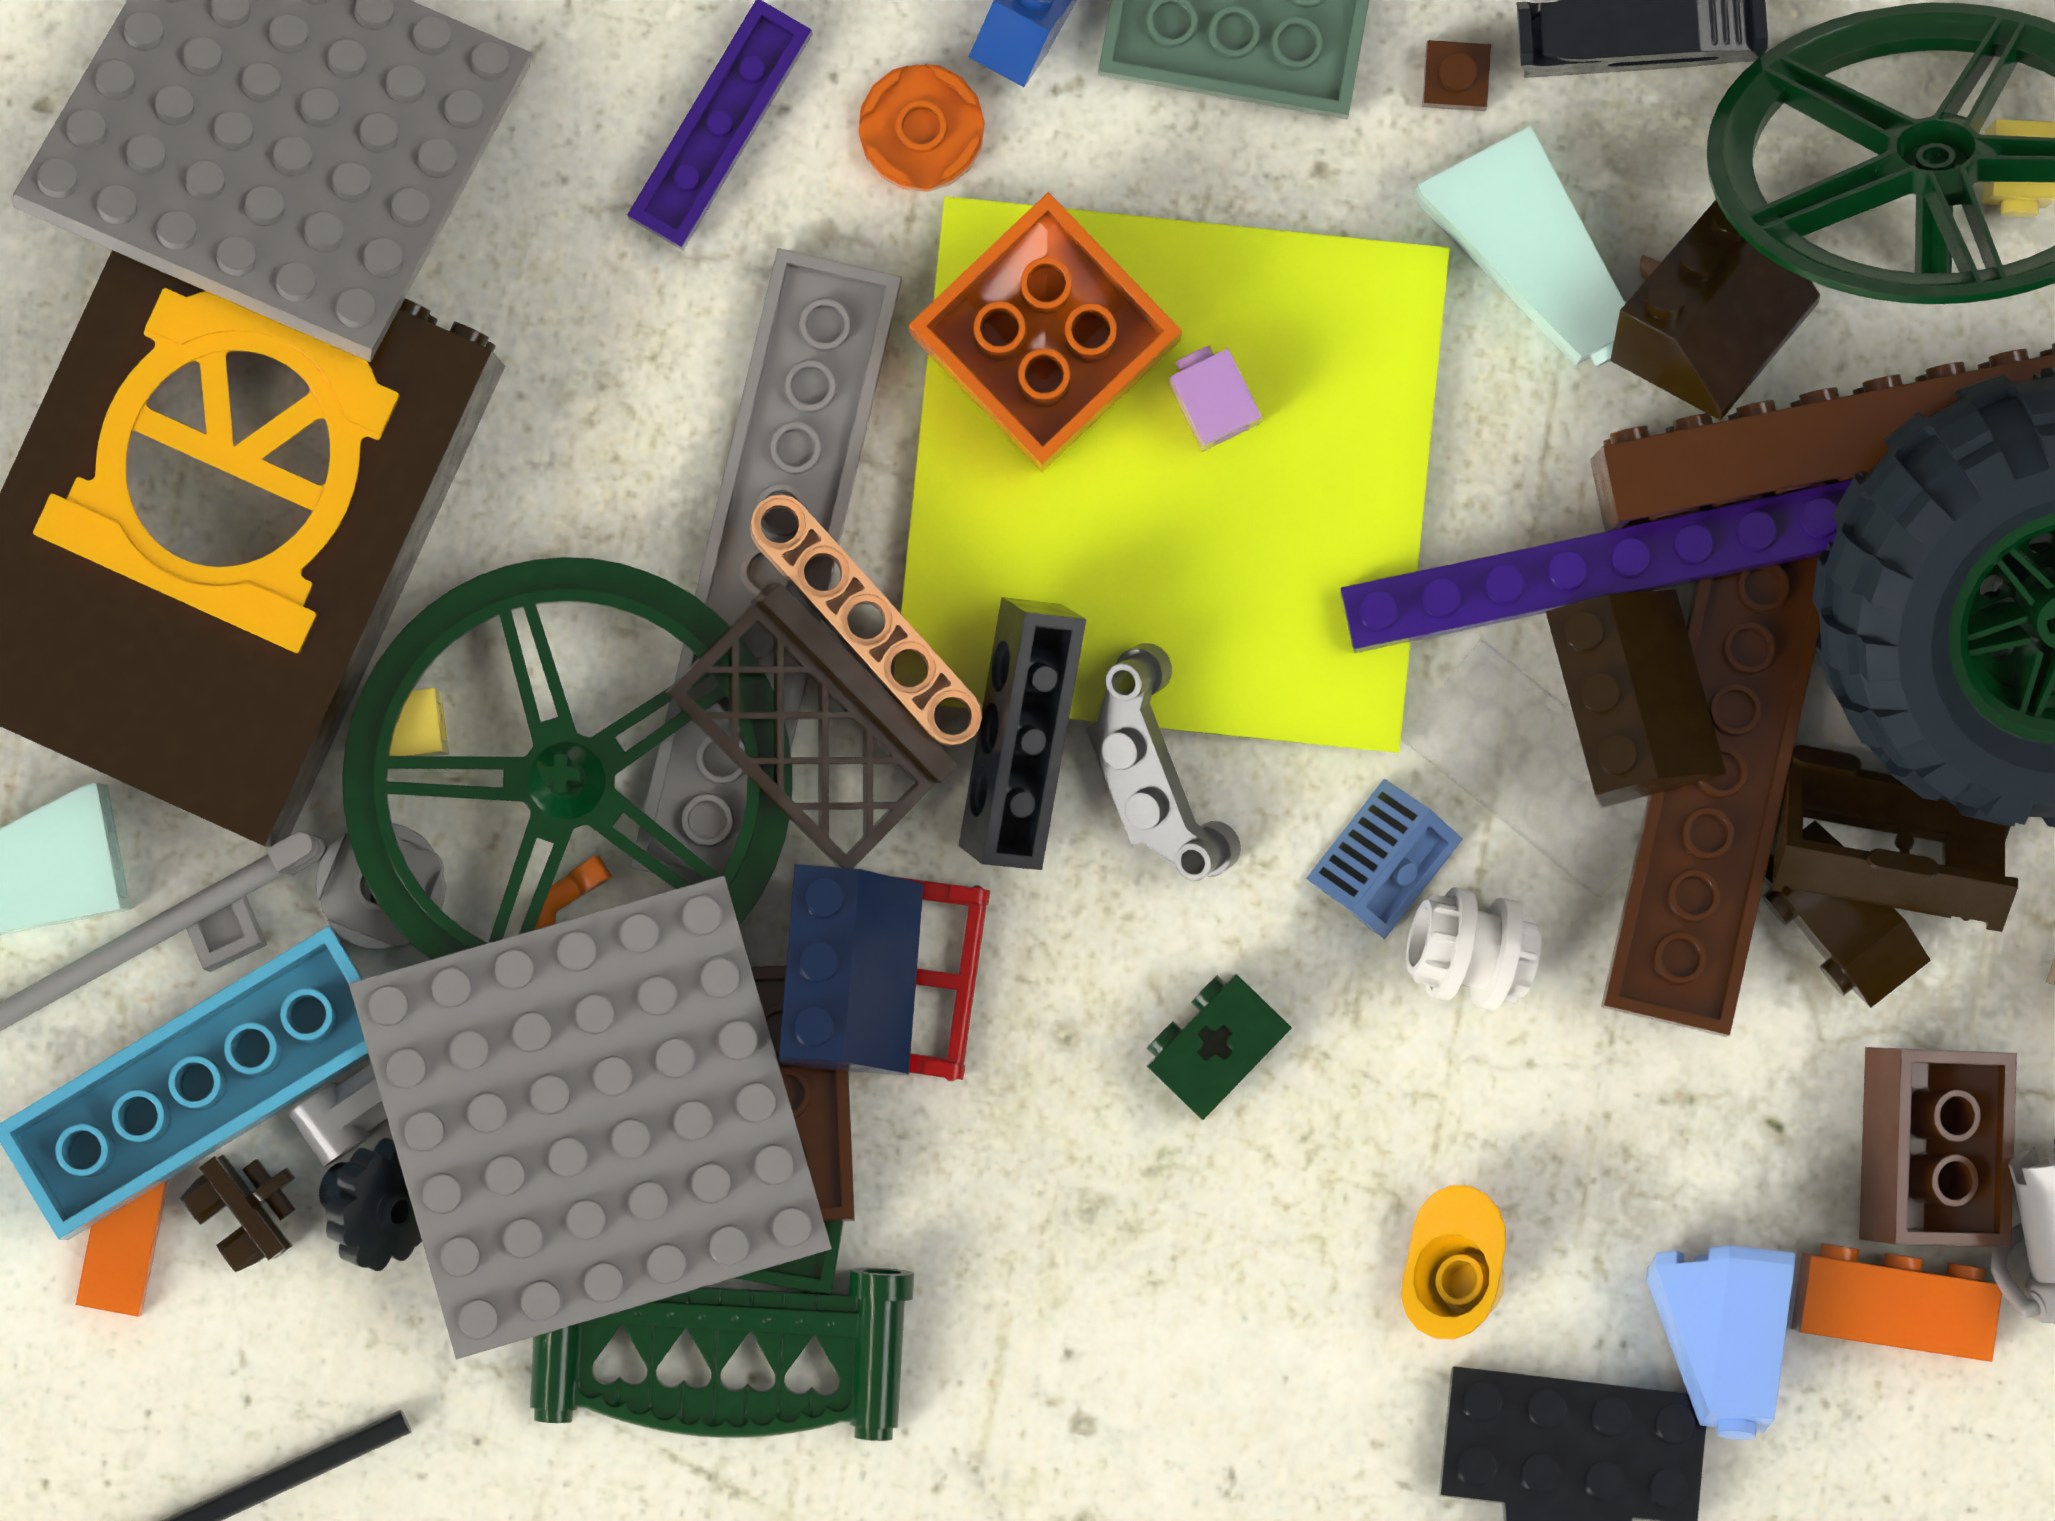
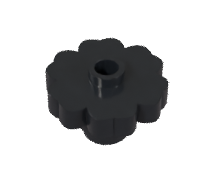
[319,1138,422,1272]

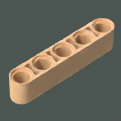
[750,494,982,747]

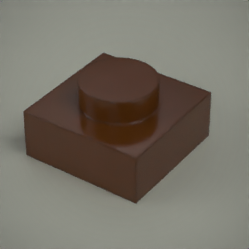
[1422,40,1491,111]

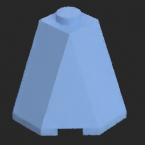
[1646,1245,1795,1440]

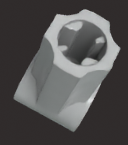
[288,1063,387,1167]

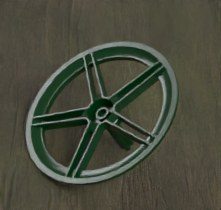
[1707,3,2055,304]
[342,557,792,960]

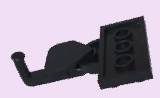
[1438,1366,1706,1521]

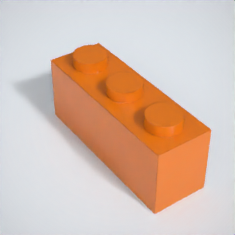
[1791,1243,2002,1362]

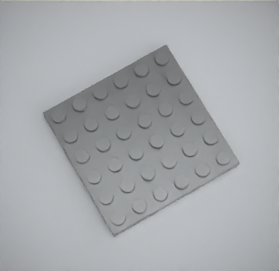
[13,0,532,362]
[349,876,832,1359]

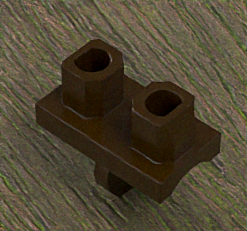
[180,1155,296,1272]

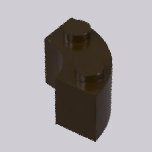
[1762,820,1931,1008]

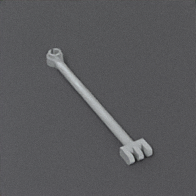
[0,832,327,1031]

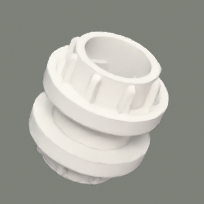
[1406,887,1541,1011]

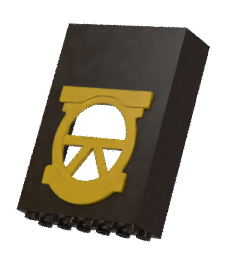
[0,250,505,848]

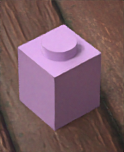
[1169,346,1262,452]

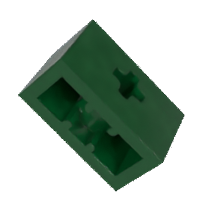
[1146,974,1292,1120]

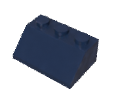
[779,864,924,1076]

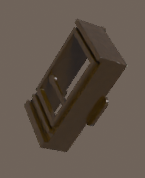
[1772,745,2018,932]

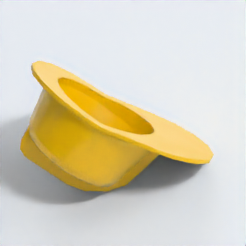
[1401,1185,1506,1340]

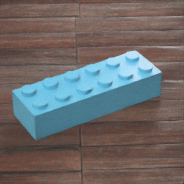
[0,926,370,1240]

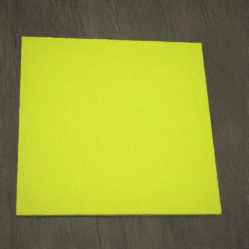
[894,196,1450,753]

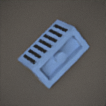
[1306,778,1463,939]

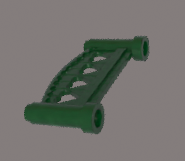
[530,1268,914,1441]

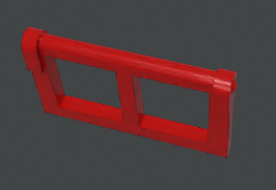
[892,876,990,1081]

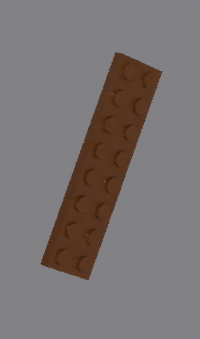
[1601,556,1820,1037]

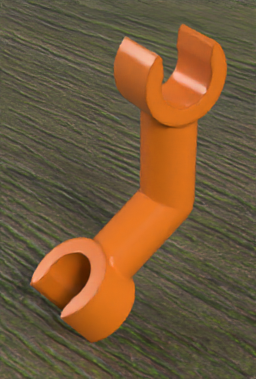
[534,856,613,930]

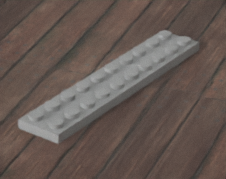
[630,248,902,883]

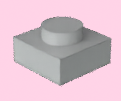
[186,896,267,972]

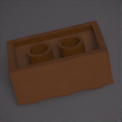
[1859,1047,2017,1247]

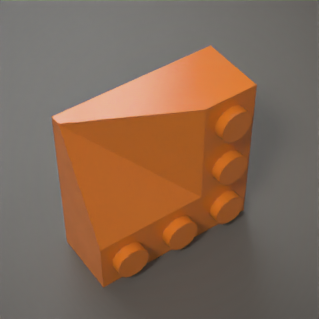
[908,192,1182,472]

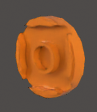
[858,64,985,192]

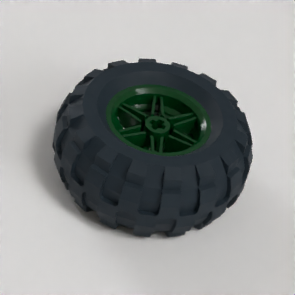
[1812,367,2055,827]

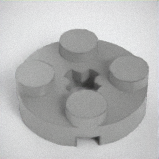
[315,823,446,950]

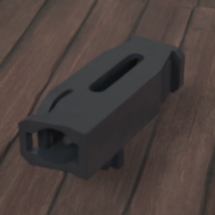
[1516,0,1768,78]

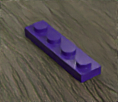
[627,0,813,251]

